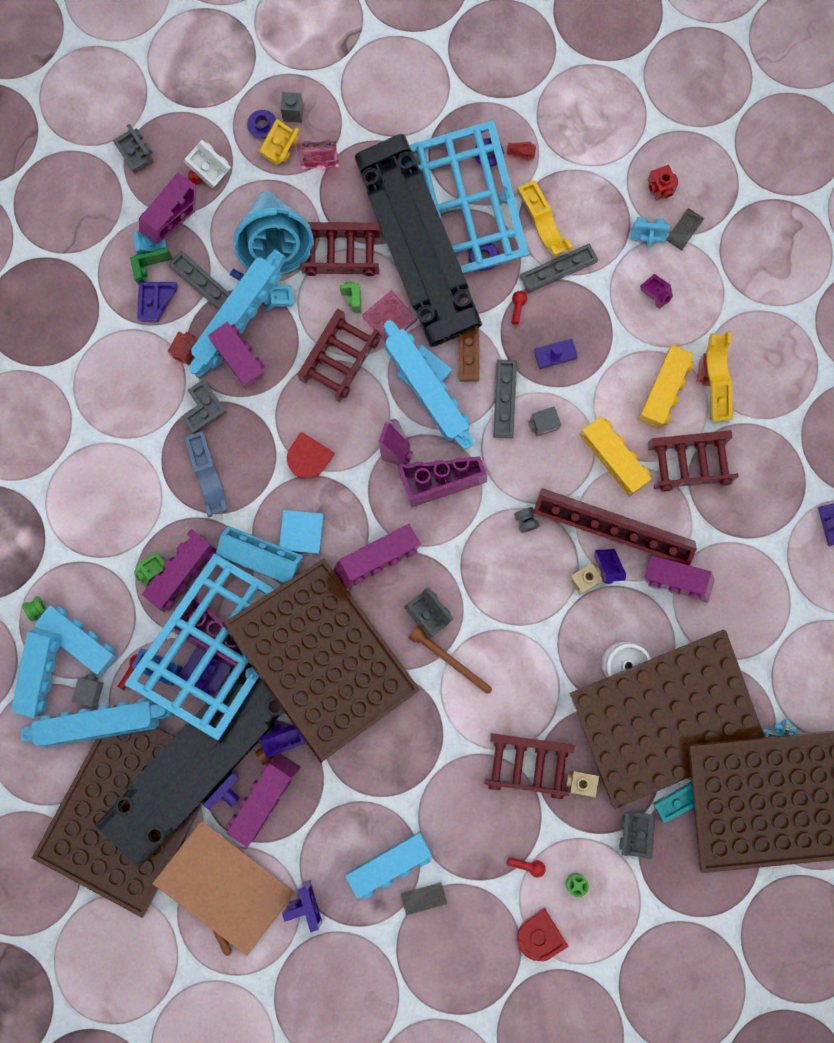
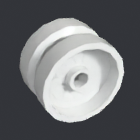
[601,642,651,678]

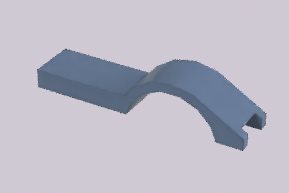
[184,431,228,517]

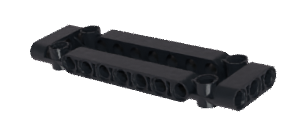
[354,134,482,347]
[95,663,284,868]

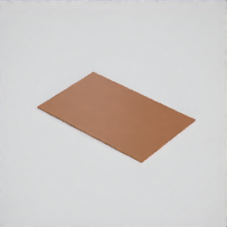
[152,820,295,956]

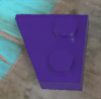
[137,282,178,322]

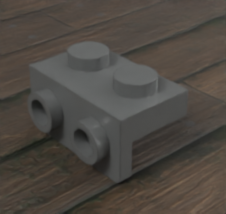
[113,124,153,173]
[404,588,453,639]
[619,811,656,859]

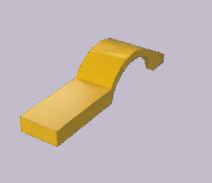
[517,180,573,257]
[706,331,733,422]

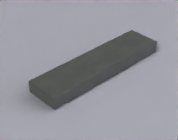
[520,243,598,293]
[168,251,230,310]
[493,359,517,439]

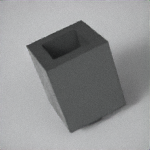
[280,92,304,123]
[529,406,561,437]
[71,675,104,707]

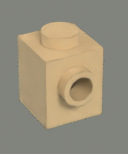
[569,563,603,595]
[566,770,599,797]

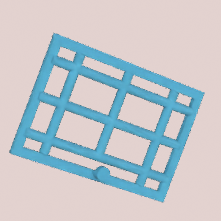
[404,120,529,274]
[125,554,275,741]

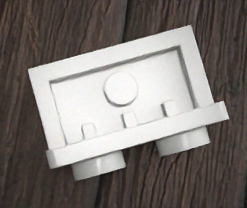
[183,140,231,189]

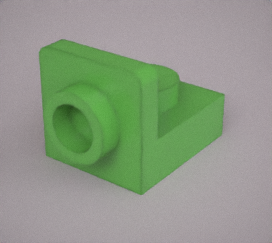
[340,282,362,313]
[134,552,165,587]

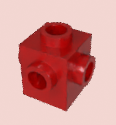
[647,164,678,200]

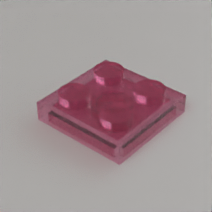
[297,140,339,169]
[362,290,417,343]

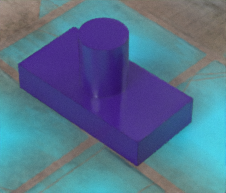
[534,339,578,369]
[594,549,626,584]
[260,724,306,758]
[203,770,240,810]

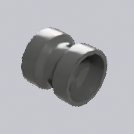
[514,507,540,533]

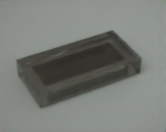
[666,208,704,250]
[401,882,447,915]

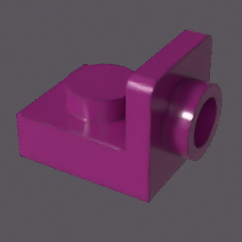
[640,274,673,309]

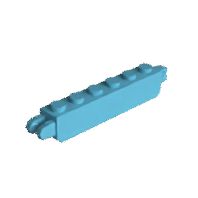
[188,250,286,378]
[384,320,474,451]
[21,699,172,748]

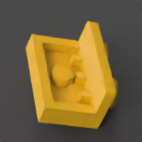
[258,119,299,165]

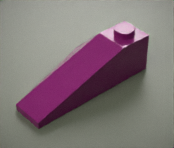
[379,419,413,465]

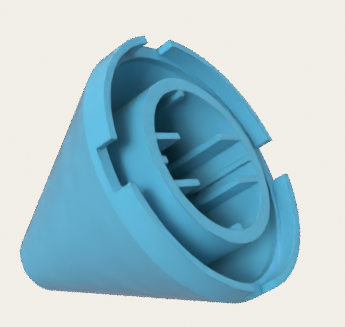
[233,191,314,274]

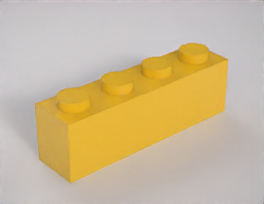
[638,345,694,429]
[580,416,652,497]

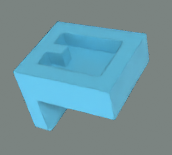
[133,231,166,253]
[262,286,294,311]

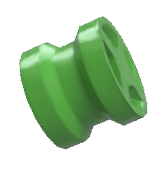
[22,596,47,621]
[566,873,589,897]

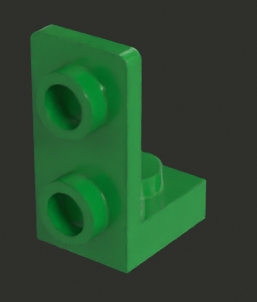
[130,248,172,285]

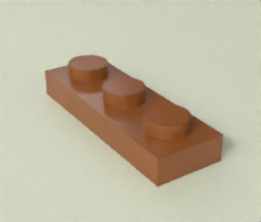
[459,326,480,382]

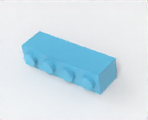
[216,526,303,583]
[34,605,118,676]
[11,628,60,718]
[345,831,432,899]

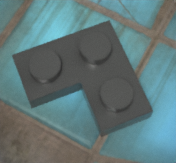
[182,379,227,434]

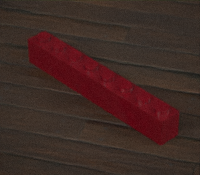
[533,488,697,566]

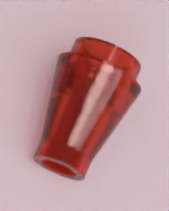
[507,141,536,161]

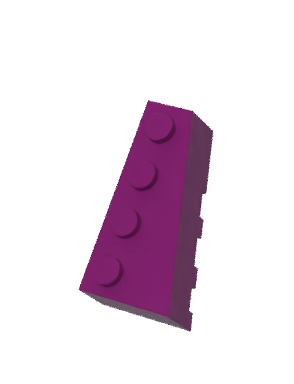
[397,456,487,508]
[333,524,421,589]
[141,529,217,612]
[172,596,243,669]
[226,753,301,847]

